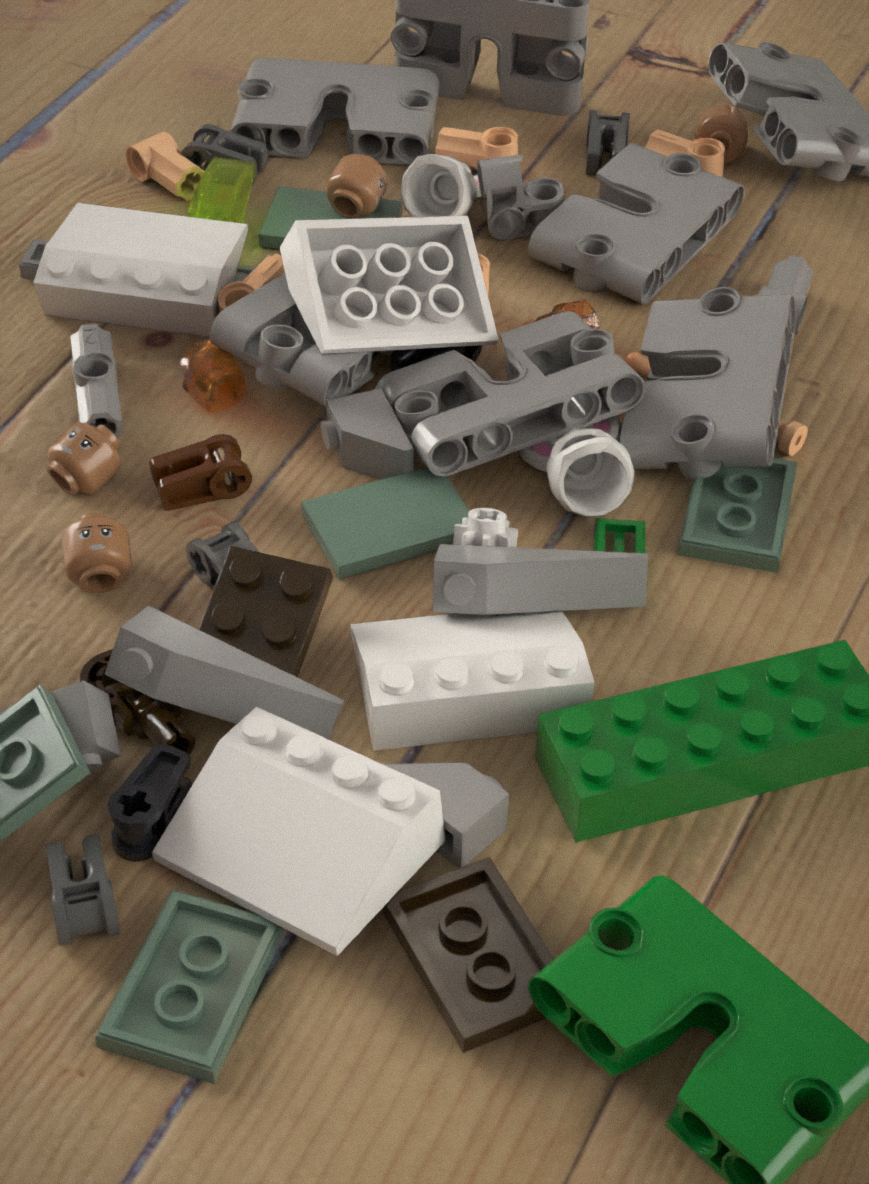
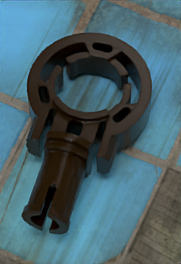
[80,649,196,755]

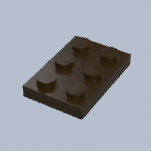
[198,546,333,678]
[382,857,554,1053]

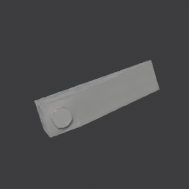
[433,544,648,615]
[105,606,345,740]

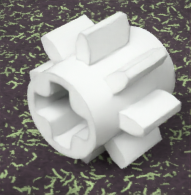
[453,508,518,547]

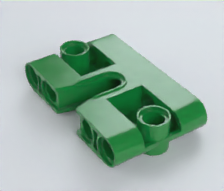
[528,875,869,1184]

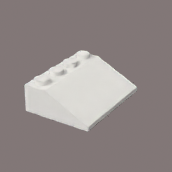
[33,203,248,337]
[280,216,499,354]
[351,611,594,751]
[152,707,445,956]

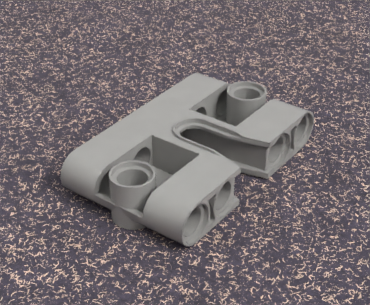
[391,0,589,116]
[708,42,869,181]
[230,58,440,165]
[528,143,745,304]
[210,273,395,406]
[620,287,796,479]
[375,311,645,477]

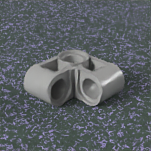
[477,154,564,241]

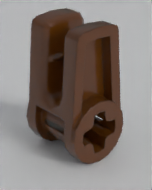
[149,434,252,511]

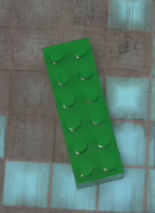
[535,640,869,842]

